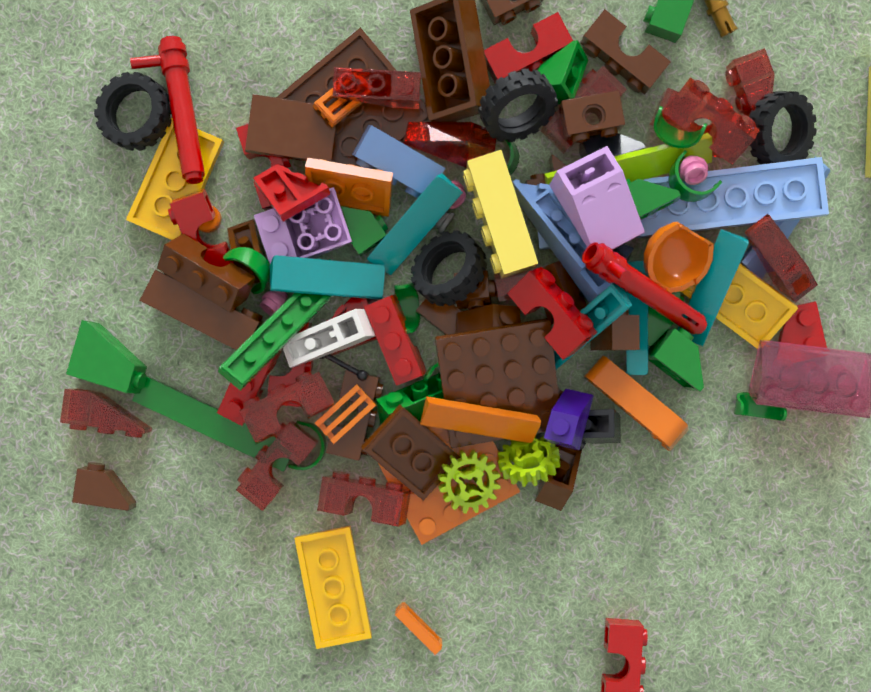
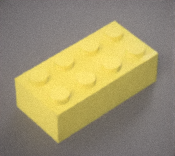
[463,150,538,279]

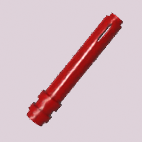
[130,36,205,184]
[582,242,707,334]

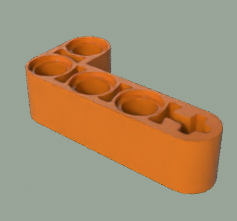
[584,355,689,451]

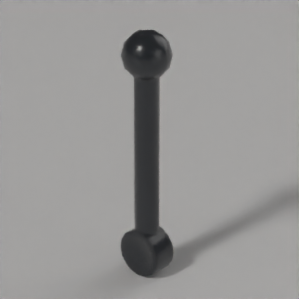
[319,354,368,381]

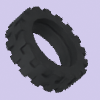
[478,69,558,142]
[94,72,172,151]
[747,91,817,165]
[411,230,487,306]

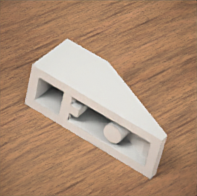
[283,309,376,368]

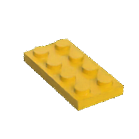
[126,117,224,240]
[680,238,798,351]
[294,525,372,649]

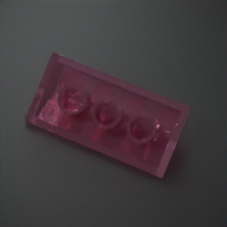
[749,340,871,418]

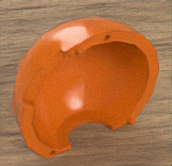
[643,222,714,293]

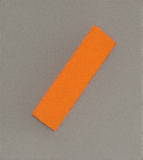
[420,396,541,443]

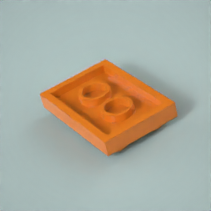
[305,158,393,217]

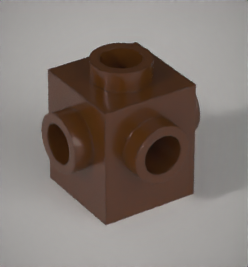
[454,270,496,310]

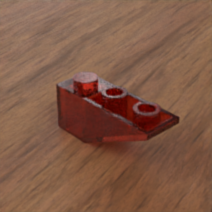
[725,48,775,137]
[333,67,421,109]
[403,122,497,168]
[744,214,818,303]
[60,388,152,438]

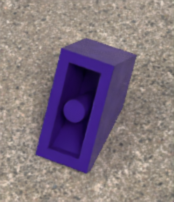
[544,388,594,450]

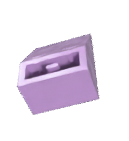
[550,146,645,250]
[254,187,352,263]

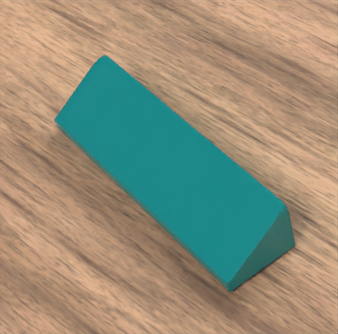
[367,173,463,275]
[677,229,749,346]
[270,255,385,300]
[626,261,648,375]
[554,283,632,370]

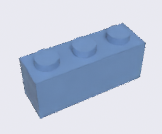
[352,125,446,198]

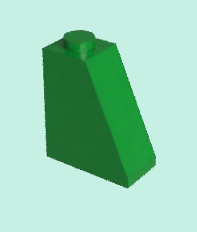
[66,320,147,394]

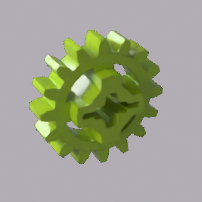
[498,435,560,487]
[438,450,501,514]

